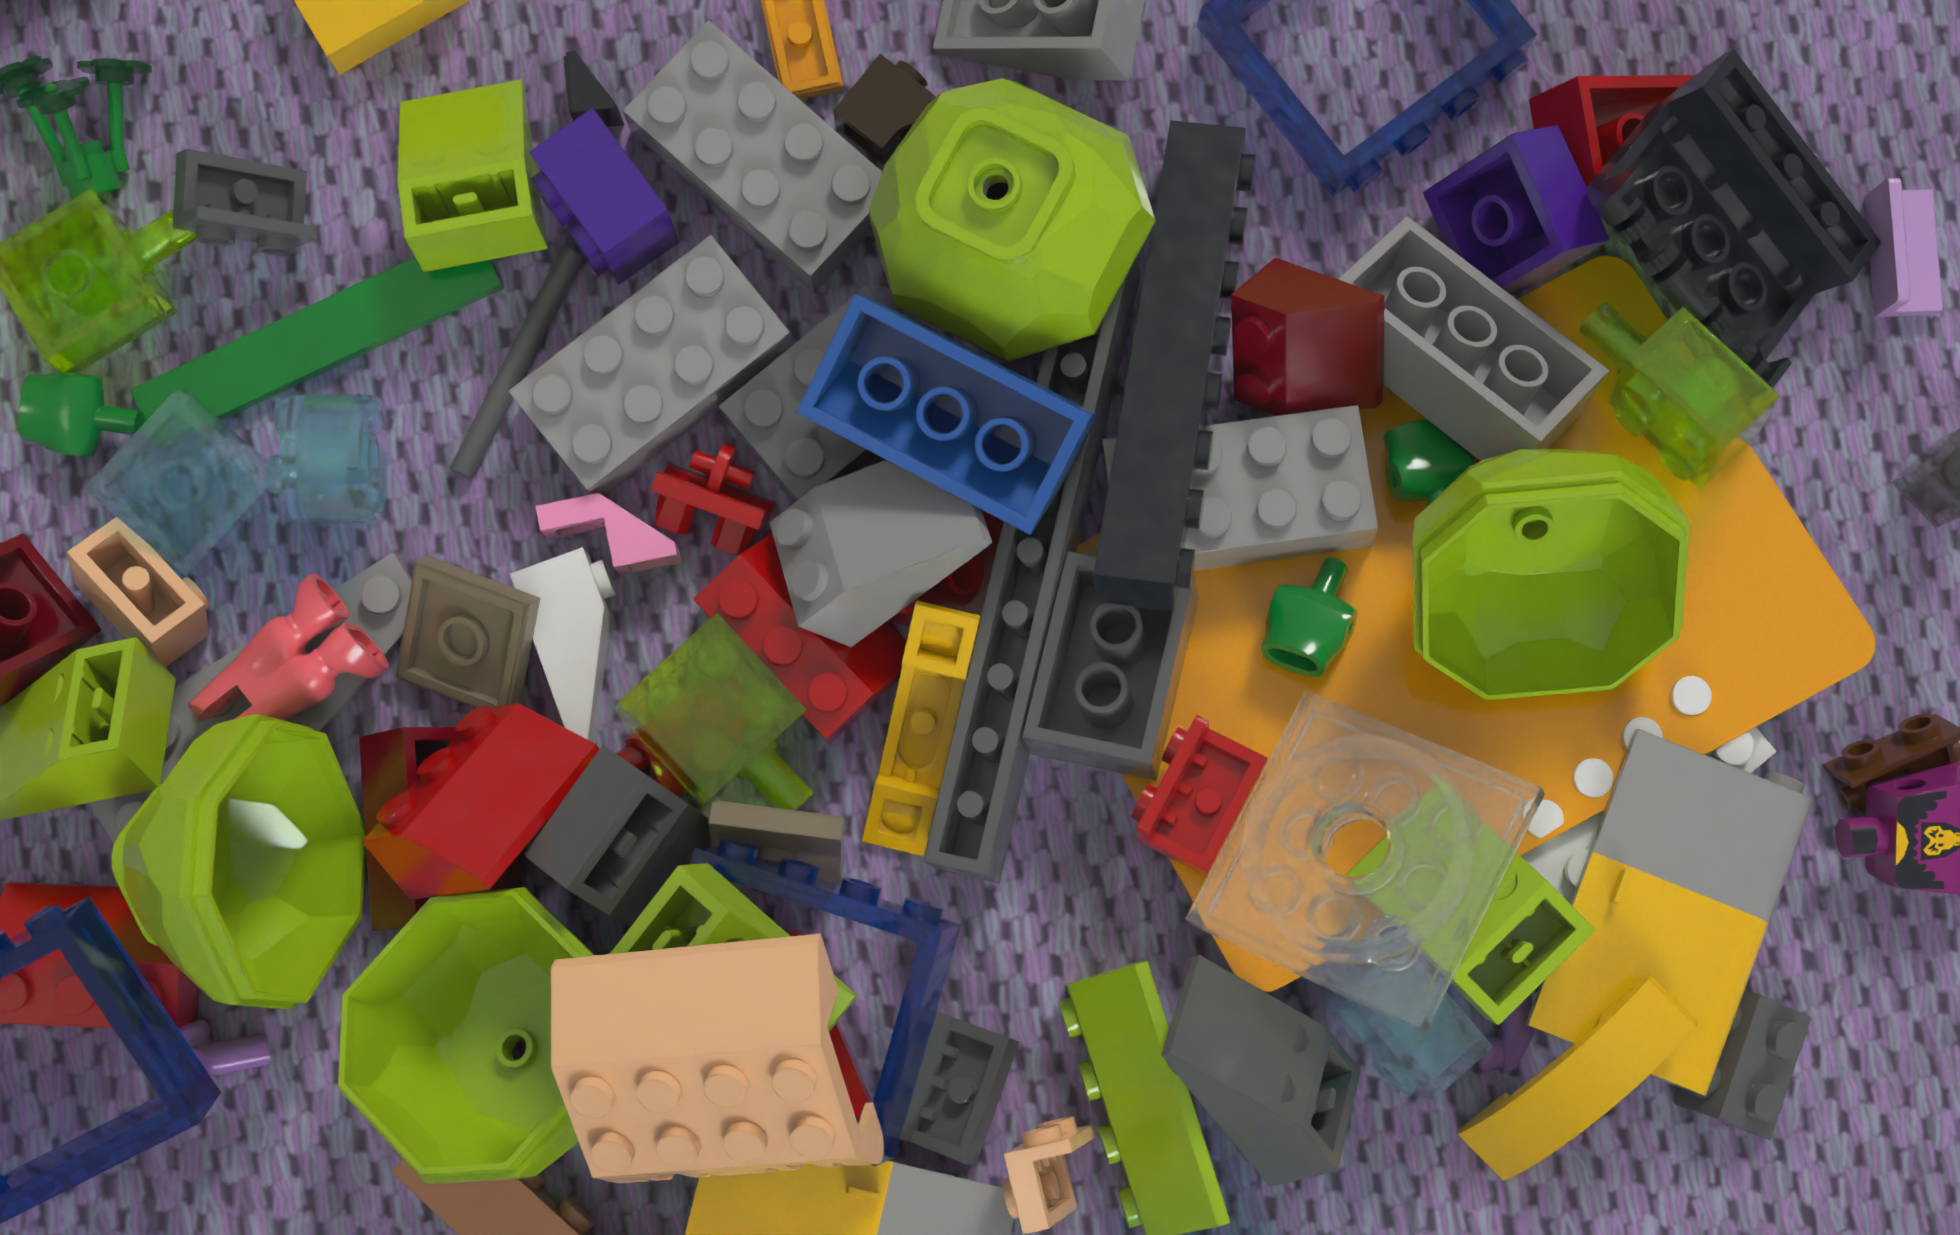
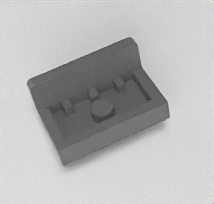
[172,149,318,256]
[1673,990,1811,1140]
[883,1009,1020,1166]

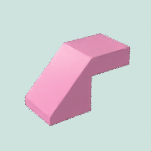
[535,493,683,576]

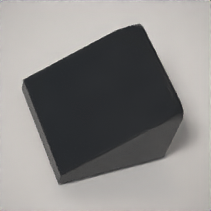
[563,51,624,127]

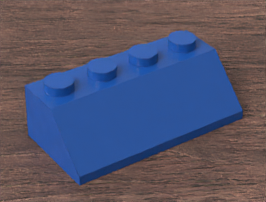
[796,293,1099,535]

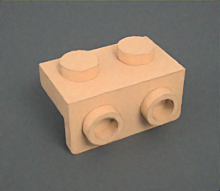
[1003,1116,1098,1234]

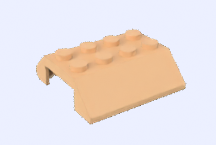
[551,933,884,1184]

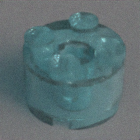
[268,394,388,523]

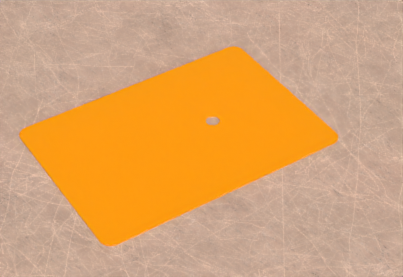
[1076,256,1876,992]

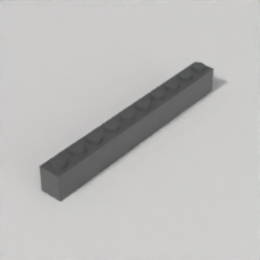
[923,259,1141,884]

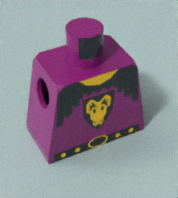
[1835,762,1960,895]

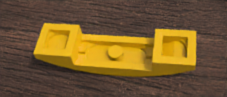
[862,600,980,856]
[1458,974,1698,1181]

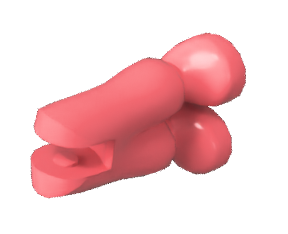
[187,573,389,721]

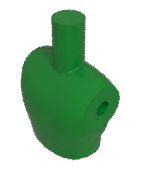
[18,372,144,457]
[1383,419,1475,505]
[1261,557,1358,677]

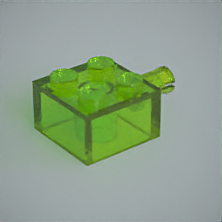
[0,188,196,373]
[1579,301,1780,489]
[614,613,814,810]

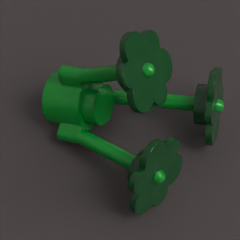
[0,56,152,200]

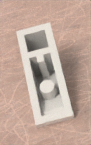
[510,547,616,744]

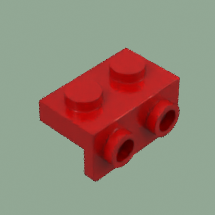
[1131,715,1268,877]

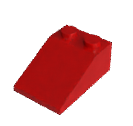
[1529,75,1695,217]

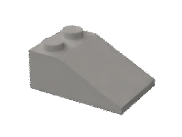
[932,0,1145,80]
[770,460,992,647]

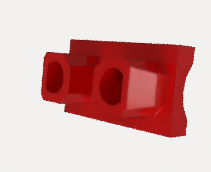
[650,442,776,556]

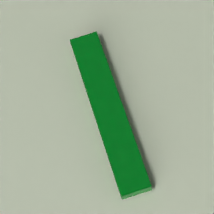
[129,257,504,449]

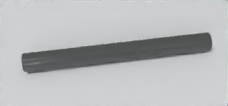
[449,246,584,480]

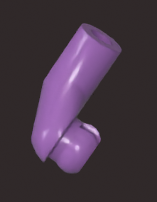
[1476,994,1535,1074]
[174,1019,270,1075]

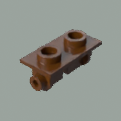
[1822,714,1960,813]

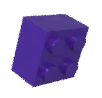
[529,108,680,285]
[1422,125,1611,296]

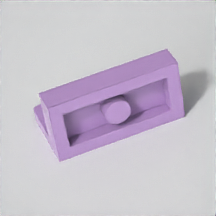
[1865,178,1943,317]

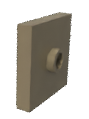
[396,555,540,709]
[708,800,844,885]

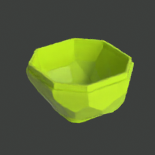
[869,78,1156,362]
[1412,449,1690,700]
[111,714,367,1010]
[338,887,595,1184]

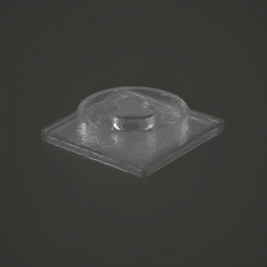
[1185,691,1545,1034]

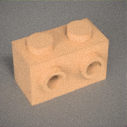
[67,514,210,667]

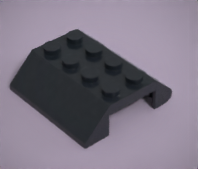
[1586,49,1881,401]

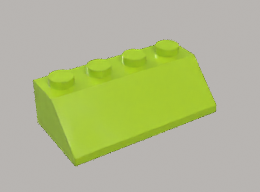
[1058,961,1231,1235]

